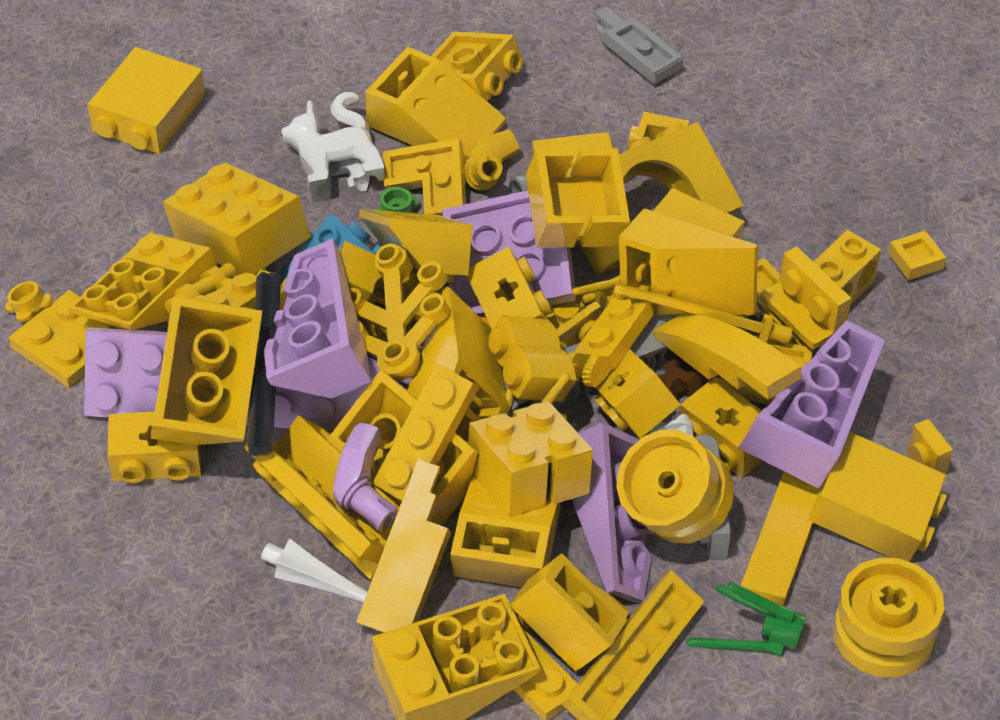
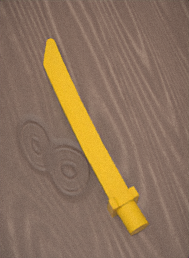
[614,284,792,344]

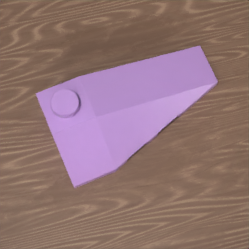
[264,239,372,398]
[572,423,654,603]

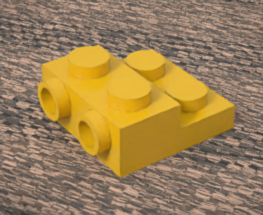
[431,31,523,101]

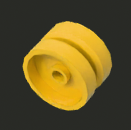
[616,430,734,544]
[833,558,945,678]

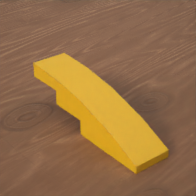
[653,312,801,399]

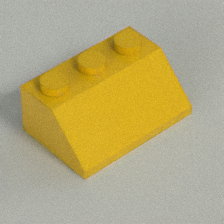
[359,209,473,282]
[150,296,262,445]
[327,370,478,526]

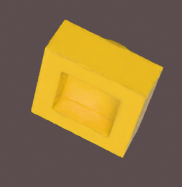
[888,230,946,281]
[908,419,953,475]

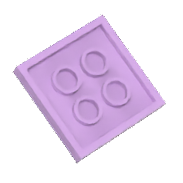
[442,190,576,318]

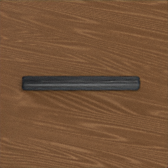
[247,272,281,457]

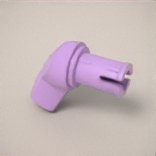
[333,423,399,532]

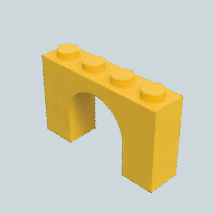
[565,122,744,276]

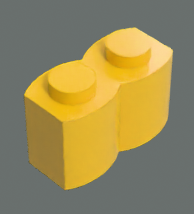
[488,315,576,402]

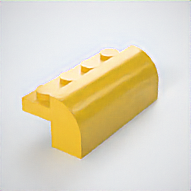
[244,415,400,580]

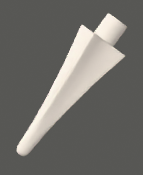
[261,538,368,603]

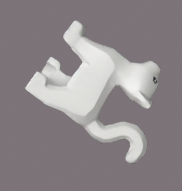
[281,92,384,203]

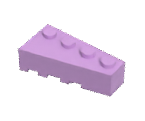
[739,320,885,489]

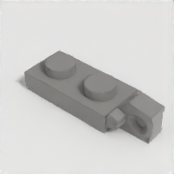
[593,7,683,85]

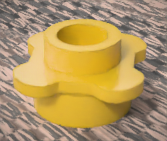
[5,281,53,322]

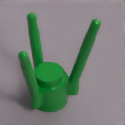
[686,582,806,657]

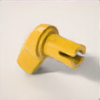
[464,130,520,190]

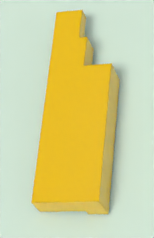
[356,459,451,633]

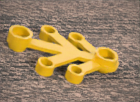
[349,243,450,381]

